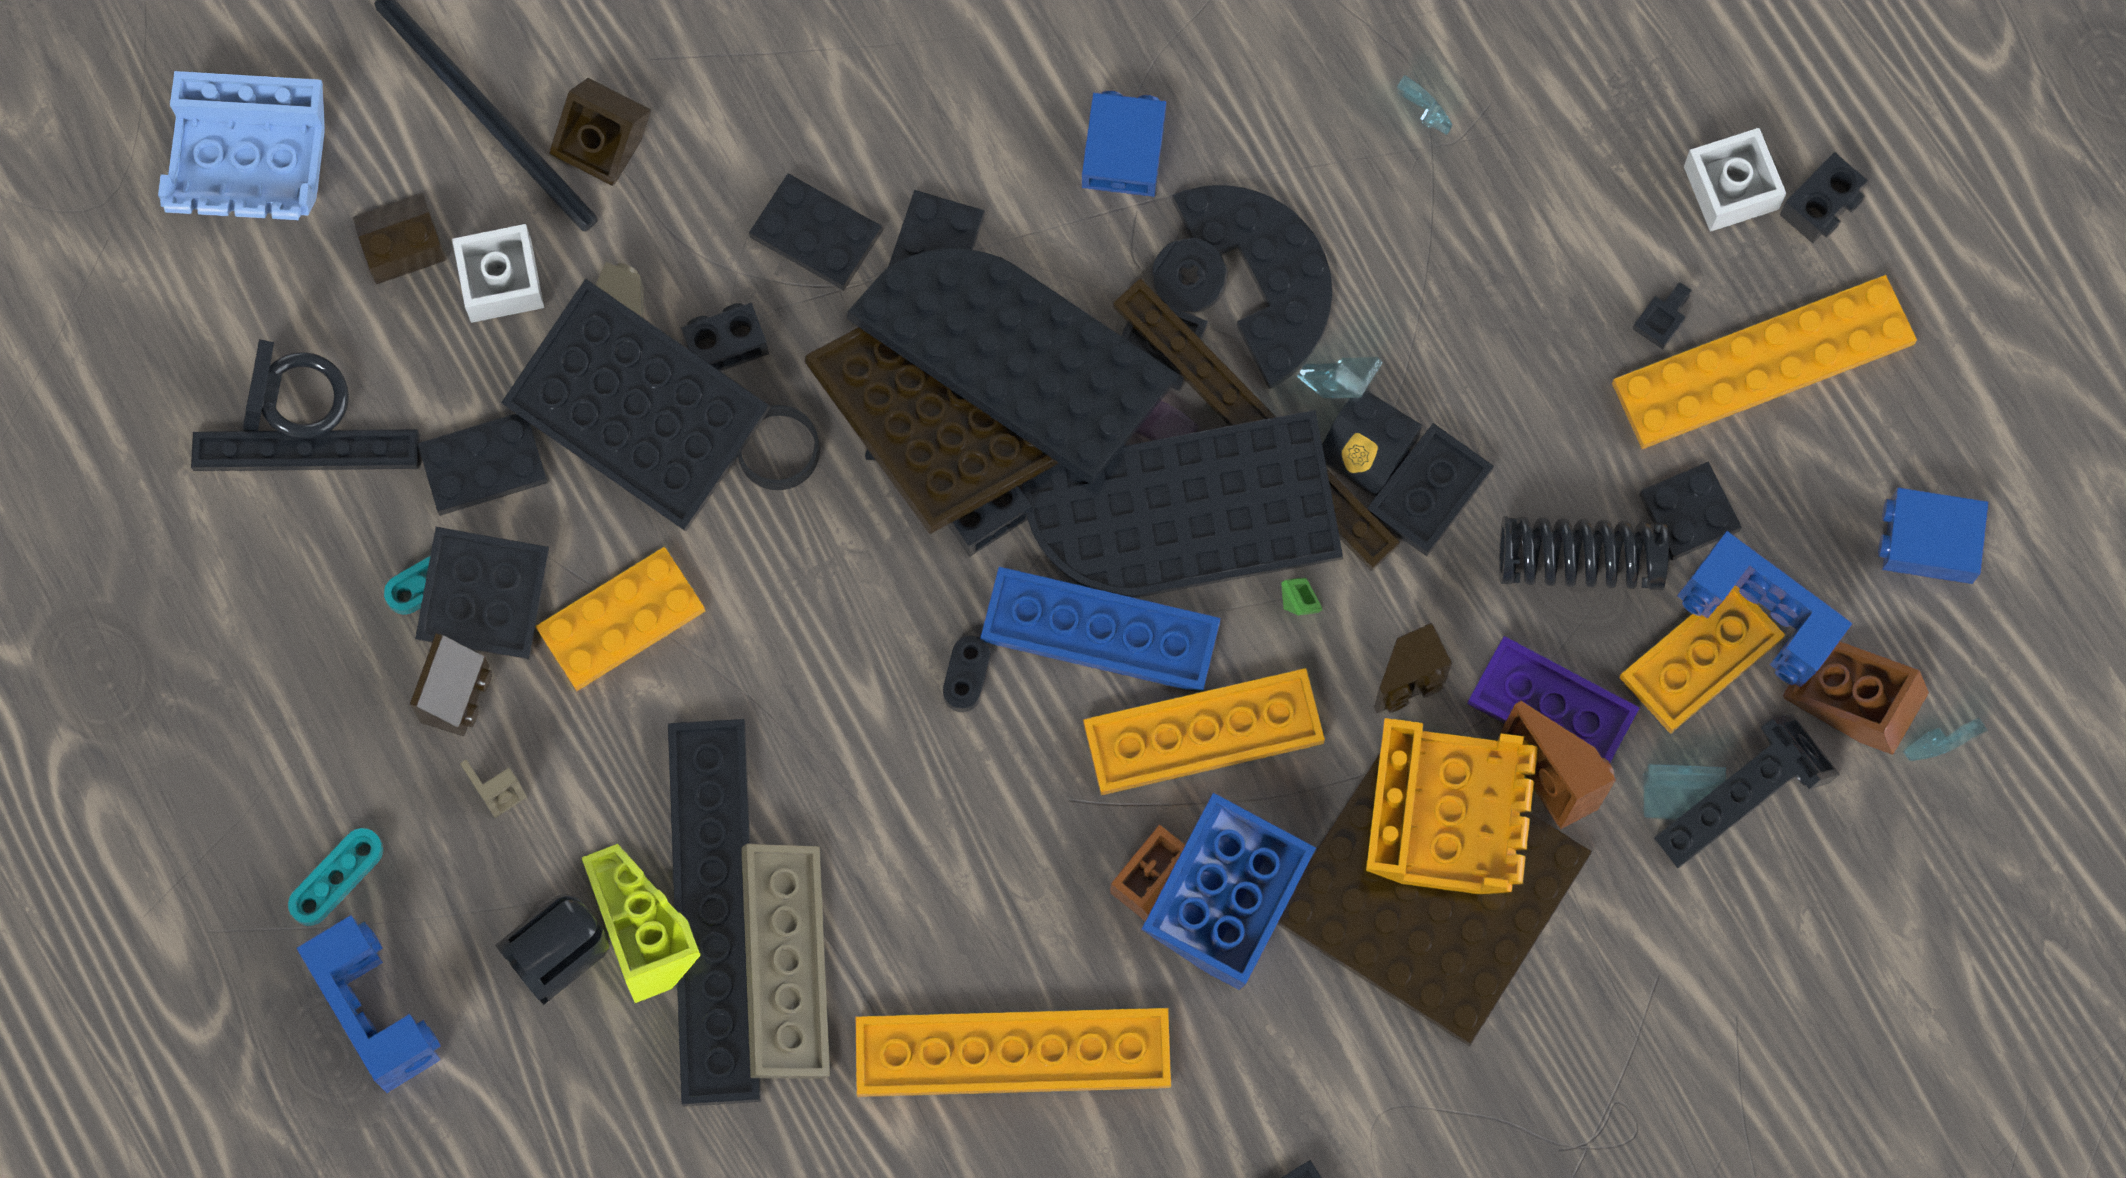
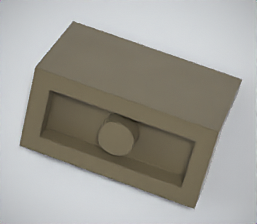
[460,760,527,818]

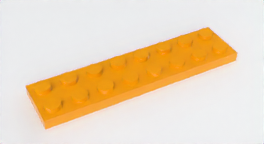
[1612,275,1917,449]
[856,1008,1171,1097]

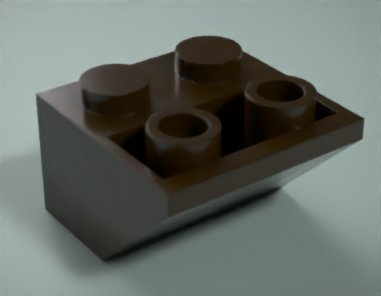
[1374,623,1452,714]

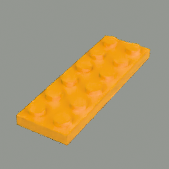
[1083,668,1325,796]

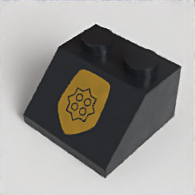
[1322,385,1422,497]

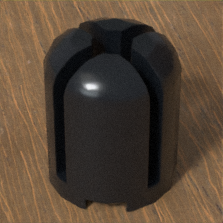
[495,893,609,1005]

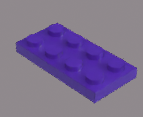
[1467,636,1639,763]

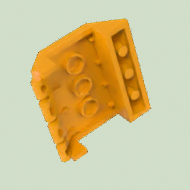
[1366,718,1538,894]

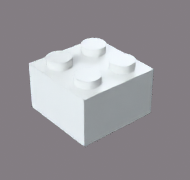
[1684,128,1786,232]
[452,224,544,323]

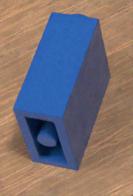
[1082,91,1166,197]
[1878,488,1988,584]

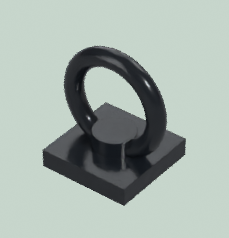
[243,339,349,439]

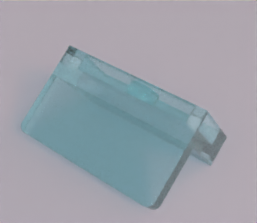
[1297,357,1383,399]
[1643,764,1726,819]

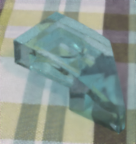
[1397,75,1453,135]
[1903,718,1988,761]

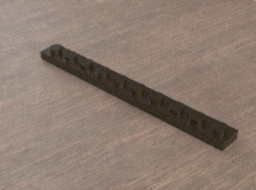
[1113,278,1400,571]

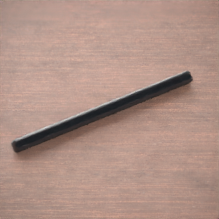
[374,0,597,232]

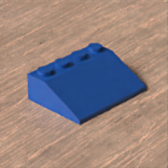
[1141,793,1316,990]

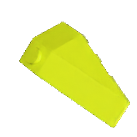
[582,844,700,1003]

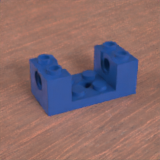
[1677,531,1853,687]
[296,915,441,1093]

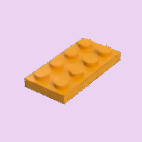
[535,546,706,692]
[1619,585,1785,734]

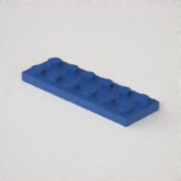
[981,567,1221,693]

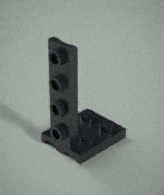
[1654,714,1840,868]

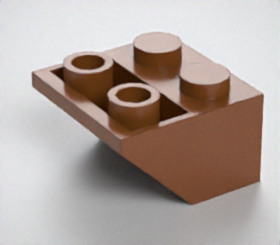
[1110,824,1185,921]

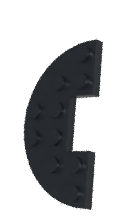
[1172,185,1332,389]

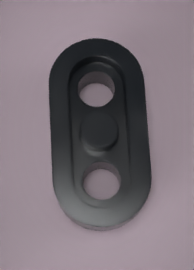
[943,636,990,712]

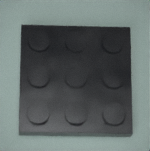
[415,527,549,660]

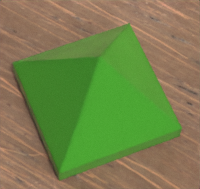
[1281,578,1322,616]

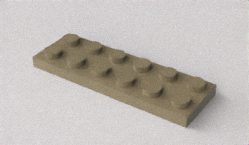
[742,844,830,1079]

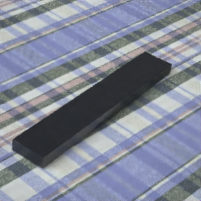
[191,429,420,471]

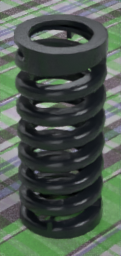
[1499,516,1669,590]

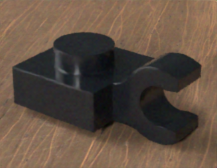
[1633,282,1692,350]

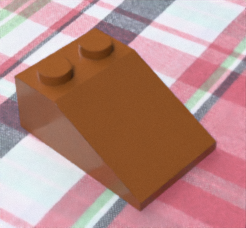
[1783,641,1929,755]
[1499,701,1616,829]

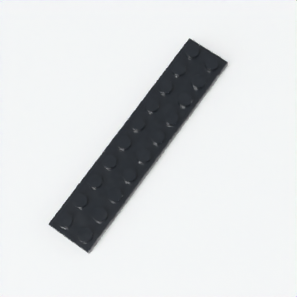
[668,719,761,1107]

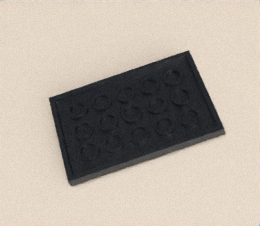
[501,279,771,531]

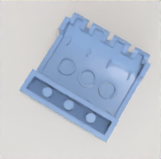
[158,71,325,220]

